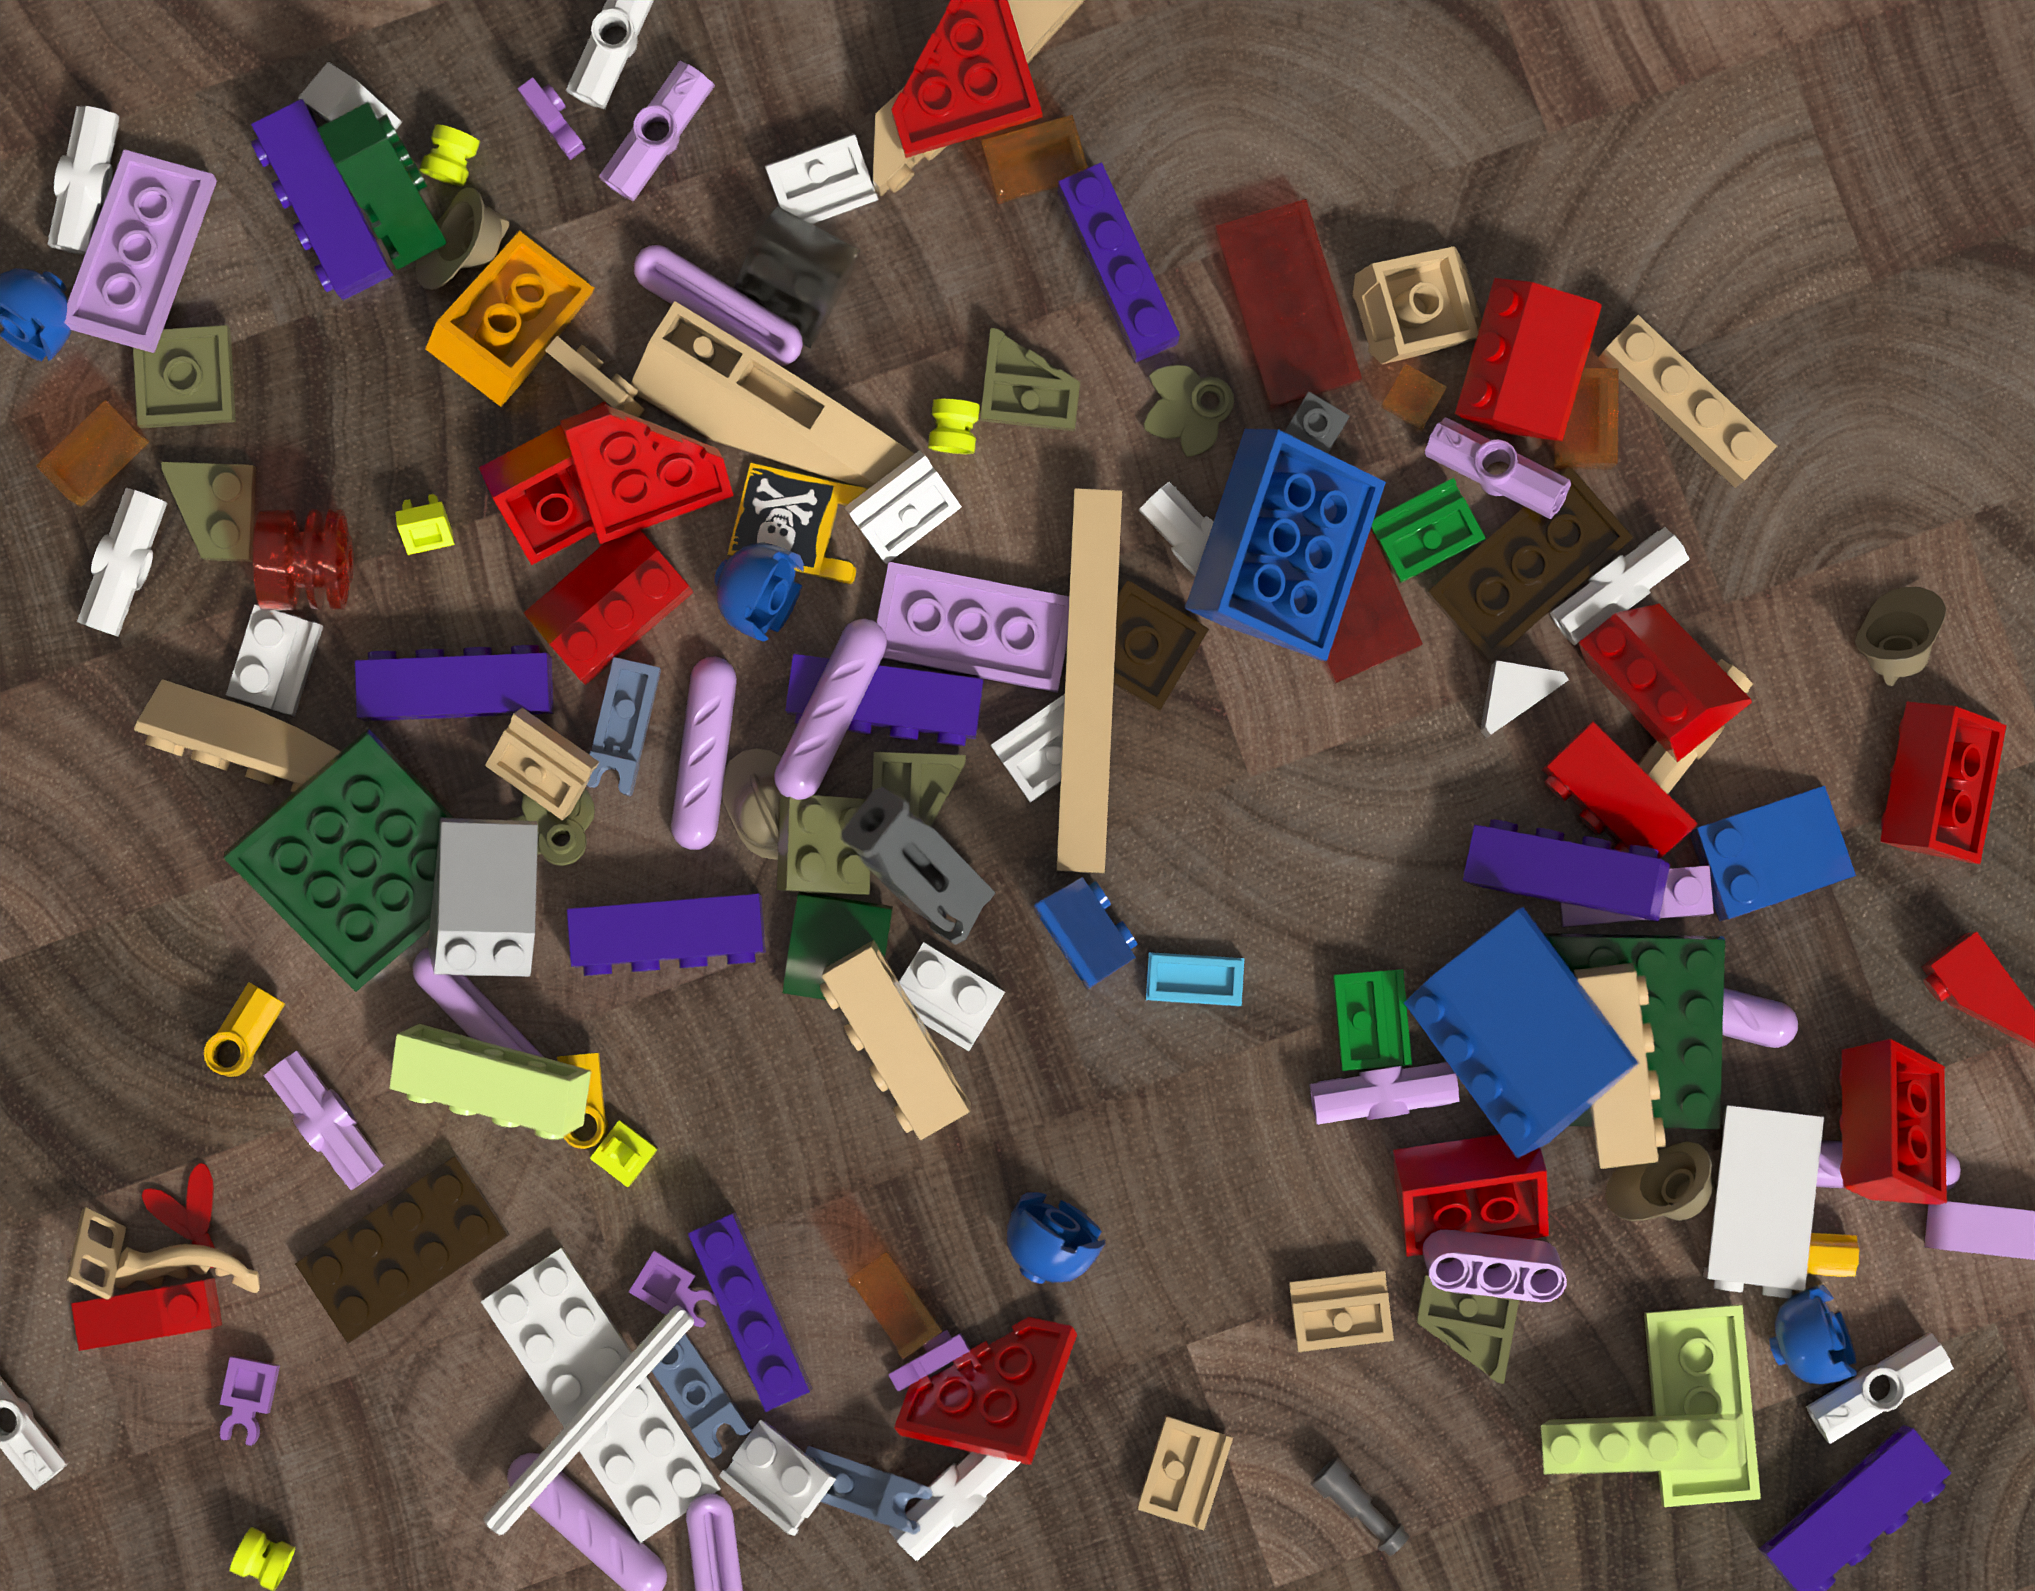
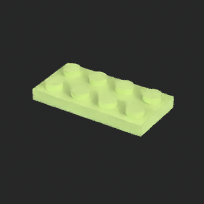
[1644,1304,1761,1507]

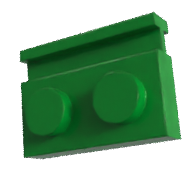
[1371,478,1486,584]
[1333,969,1412,1071]

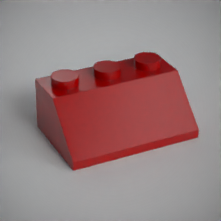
[1455,278,1602,441]
[479,401,607,565]
[523,530,694,685]
[1578,604,1752,762]
[1880,701,2007,864]
[1541,722,1698,859]
[1839,1039,1947,1205]
[1393,1134,1549,1257]

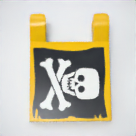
[728,463,868,585]

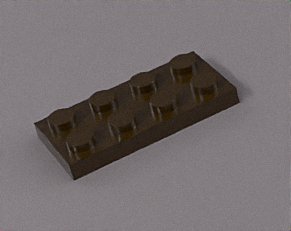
[1426,466,1634,664]
[295,1156,510,1344]

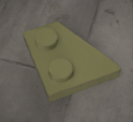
[980,328,1080,431]
[161,462,256,562]
[872,752,966,827]
[1415,1273,1519,1384]

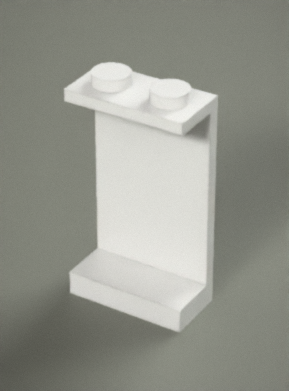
[1703,1105,1824,1298]

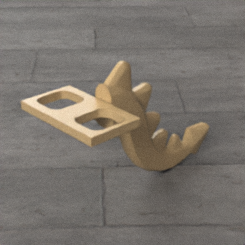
[66,1207,260,1300]

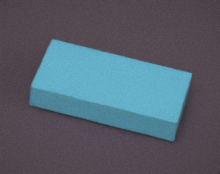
[1146,952,1244,1006]

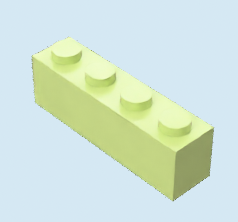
[390,1024,591,1139]
[1541,1413,1746,1474]

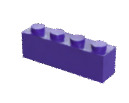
[250,99,393,300]
[1058,162,1180,363]
[355,645,554,721]
[785,654,984,746]
[1463,819,1670,921]
[567,894,766,976]
[688,1212,812,1412]
[1759,1425,1951,1591]

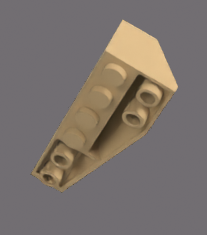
[630,301,914,489]
[134,679,341,792]

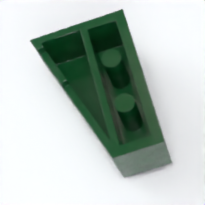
[317,102,447,270]

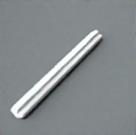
[484,1306,694,1535]

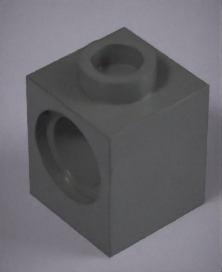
[1284,392,1350,453]

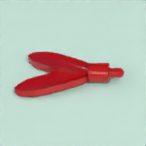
[142,1163,216,1268]

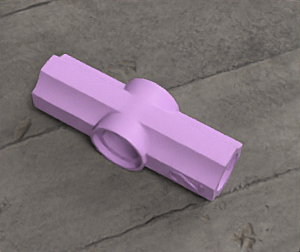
[599,61,714,202]
[1425,417,1571,519]
[264,1051,386,1190]
[1309,1062,1459,1125]

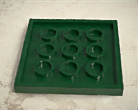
[223,728,454,992]
[1543,933,1725,1129]

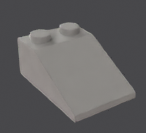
[428,818,538,976]

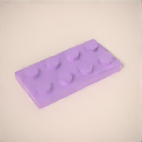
[64,150,217,353]
[877,562,1069,693]

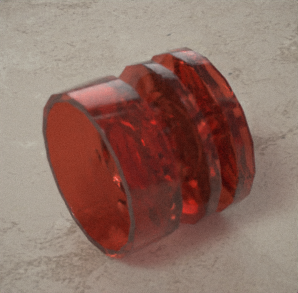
[253,509,354,611]

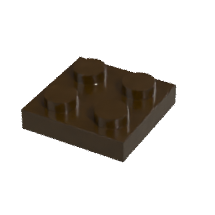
[1113,580,1209,712]

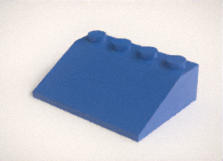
[1185,429,1386,661]
[1404,908,1639,1158]

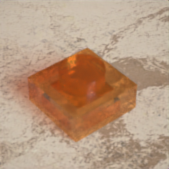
[1381,364,1447,430]

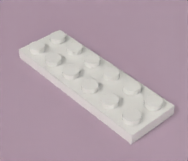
[481,1247,722,1543]

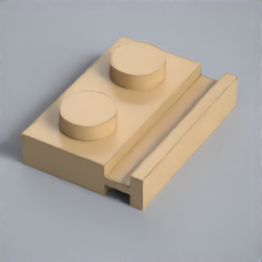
[545,336,645,417]
[485,708,599,820]
[1289,1270,1394,1352]
[1136,1415,1233,1530]

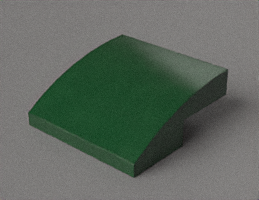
[782,892,893,1000]

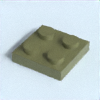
[133,325,236,428]
[777,794,870,895]

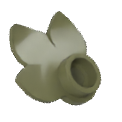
[1144,365,1234,457]
[508,789,595,866]

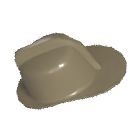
[415,187,509,290]
[1855,587,1946,686]
[722,748,781,860]
[1605,1141,1717,1221]

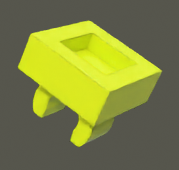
[395,494,454,555]
[590,1120,658,1188]

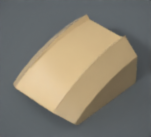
[1352,246,1482,364]

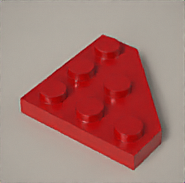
[891,0,1043,158]
[560,405,734,544]
[894,1317,1077,1465]

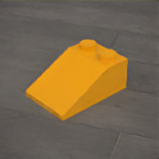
[425,231,595,407]

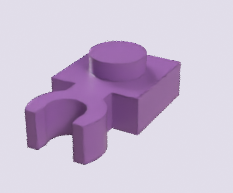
[518,77,585,160]
[629,1250,718,1327]
[889,1330,970,1391]
[220,1356,280,1445]

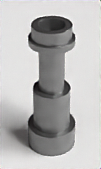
[1311,1457,1410,1556]

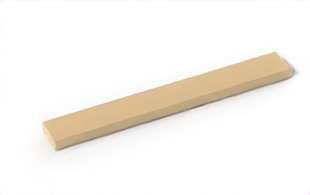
[1057,489,1122,873]

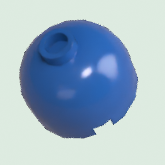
[0,268,72,361]
[714,542,804,641]
[1007,1192,1105,1284]
[1769,1285,1857,1384]

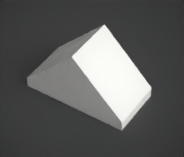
[298,62,402,130]
[1480,661,1569,738]

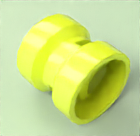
[419,124,480,187]
[928,399,980,454]
[230,1527,295,1591]

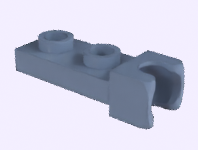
[586,657,661,796]
[652,1333,752,1458]
[805,1446,932,1535]

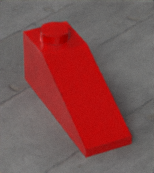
[1921,931,2035,1049]
[71,1278,222,1351]

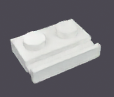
[765,133,878,232]
[844,450,961,564]
[226,604,323,717]
[991,694,1065,803]
[899,942,1005,1051]
[719,1419,836,1536]

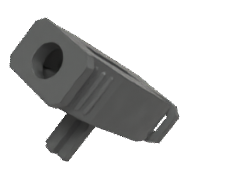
[841,787,995,945]

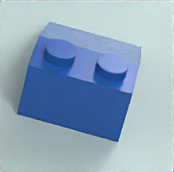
[1689,786,1856,921]
[1034,877,1138,990]

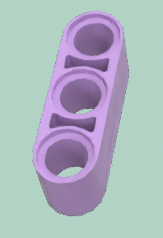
[1924,1201,2035,1260]
[1423,1230,1566,1302]

